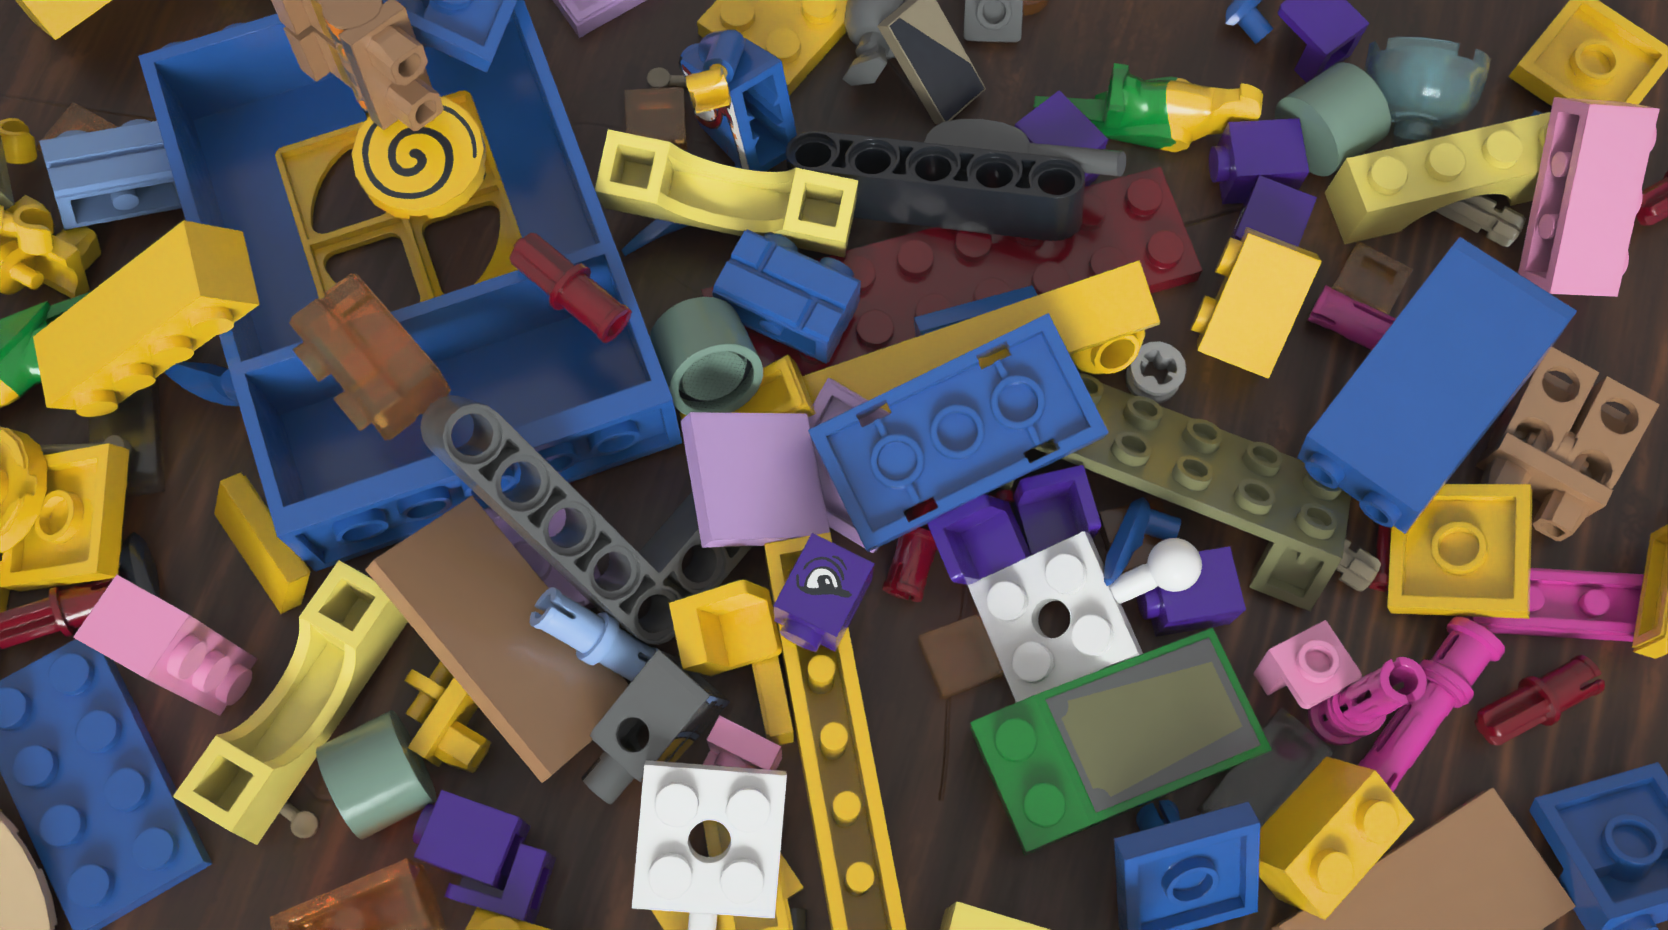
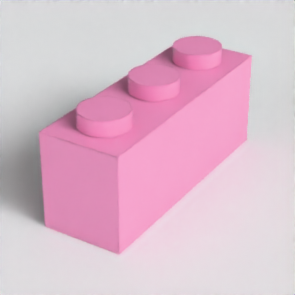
[1518,97,1659,297]
[73,575,257,716]

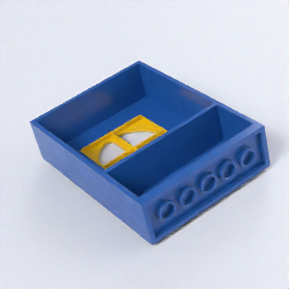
[138,0,682,571]

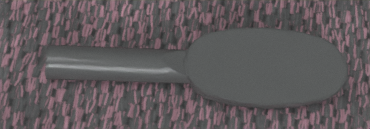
[924,119,1126,176]

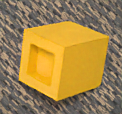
[669,580,782,676]

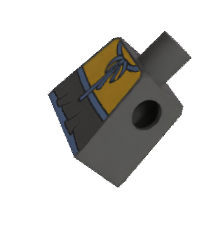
[581,649,730,804]

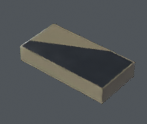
[877,0,986,124]

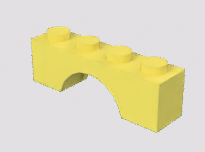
[1325,112,1551,244]
[595,129,858,257]
[173,560,408,845]

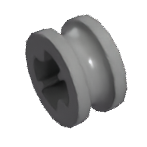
[1125,341,1186,404]

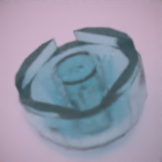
[1364,37,1491,140]

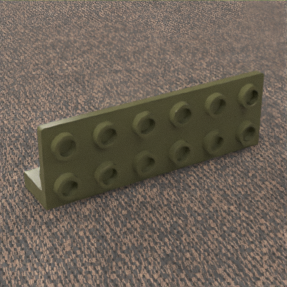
[999,373,1351,612]

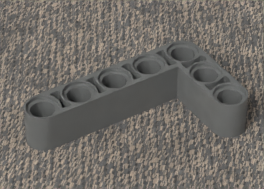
[420,395,753,645]

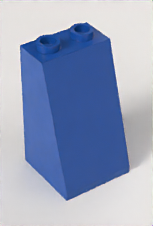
[1297,237,1577,534]

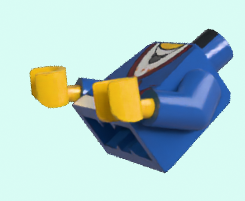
[678,30,797,172]

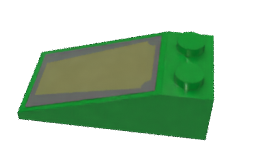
[970,628,1272,856]

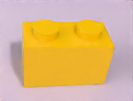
[1191,227,1322,379]
[1259,756,1415,920]

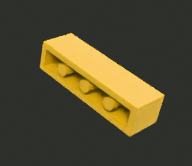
[33,220,260,417]

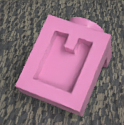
[1253,620,1362,709]
[703,715,782,770]

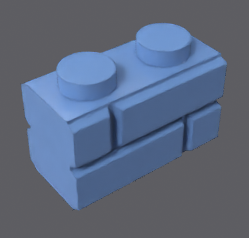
[39,119,182,230]

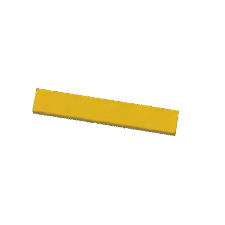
[802,260,1160,413]

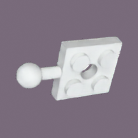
[968,531,1202,702]
[632,760,787,930]

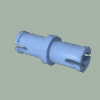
[529,587,658,682]

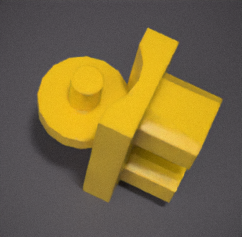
[0,195,101,298]
[404,661,491,773]

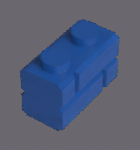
[712,229,861,364]

